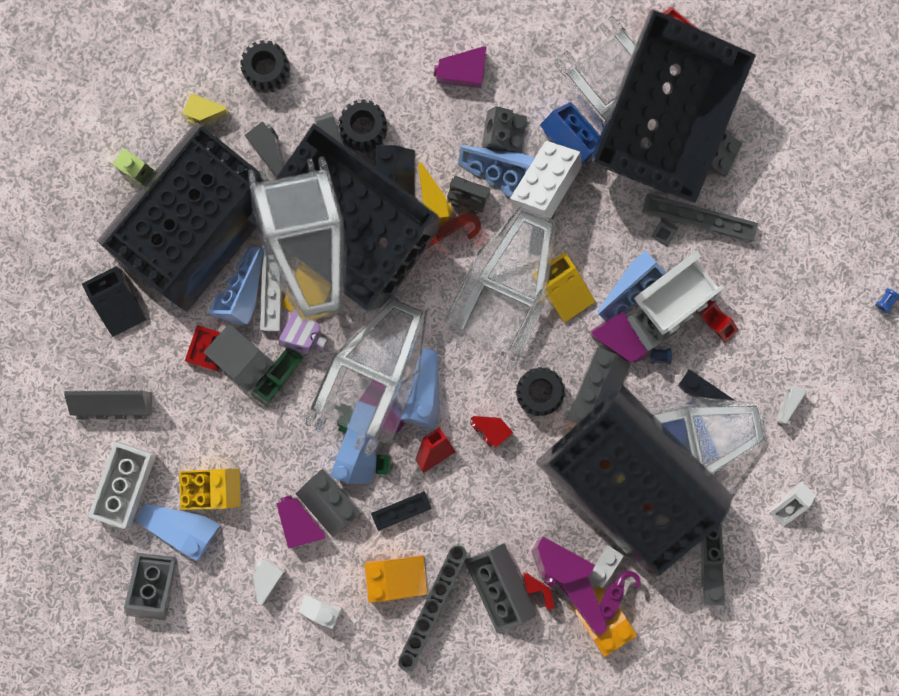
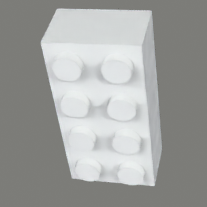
[510,141,582,222]
[88,442,157,529]

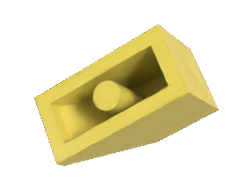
[182,93,229,125]

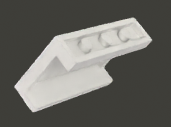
[634,250,725,335]

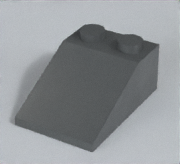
[245,121,284,177]
[204,323,274,392]
[124,552,176,621]

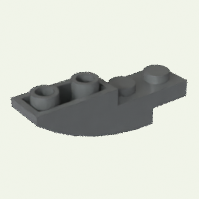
[701,525,725,606]

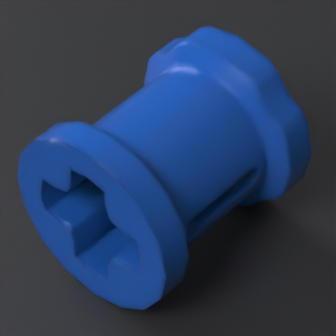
[875,288,899,314]

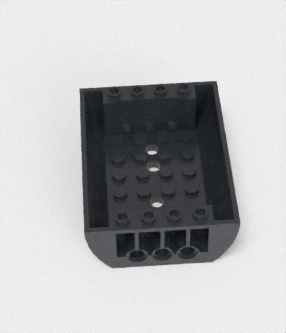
[590,9,756,203]
[97,122,272,312]
[248,123,440,311]
[536,384,733,577]

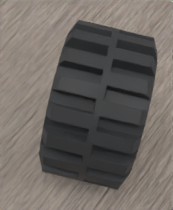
[240,40,291,93]
[339,99,388,152]
[516,367,565,416]

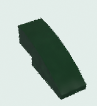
[252,348,304,407]

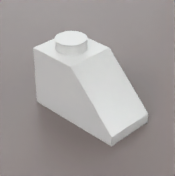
[770,481,816,526]
[253,558,285,606]
[299,594,342,629]

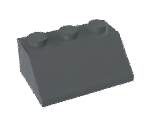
[296,468,362,537]

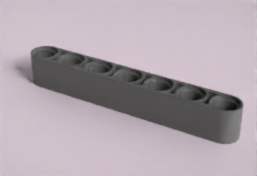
[398,544,466,672]

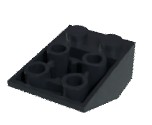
[82,266,147,337]

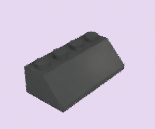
[566,347,631,423]
[64,391,152,420]
[465,543,537,632]

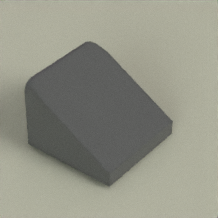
[651,218,678,246]

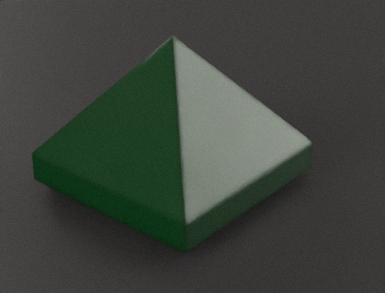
[376,454,393,475]

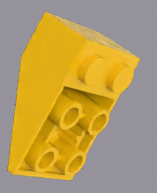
[532,252,596,323]
[179,468,241,510]

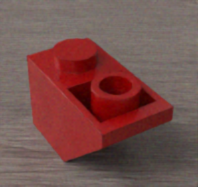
[470,416,513,448]
[415,427,456,473]

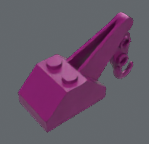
[531,536,641,634]

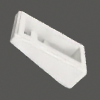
[777,385,807,424]

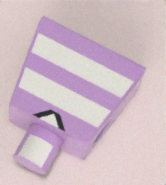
[278,309,327,354]

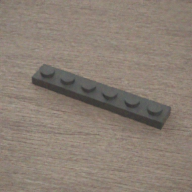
[642,193,758,242]

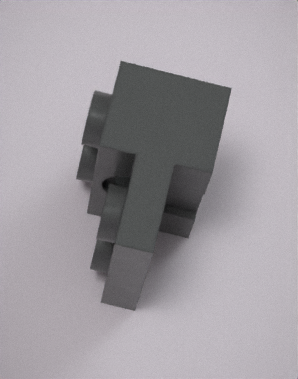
[482,106,527,154]
[710,129,743,177]
[447,175,491,214]
[627,309,677,351]

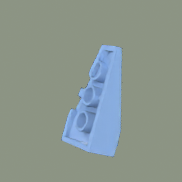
[458,145,535,197]
[208,247,264,325]
[597,250,666,321]
[401,346,440,431]
[330,401,377,484]
[134,504,220,561]

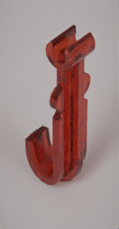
[426,212,481,250]

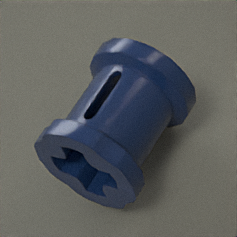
[650,348,672,365]

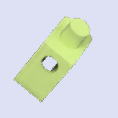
[113,149,155,185]

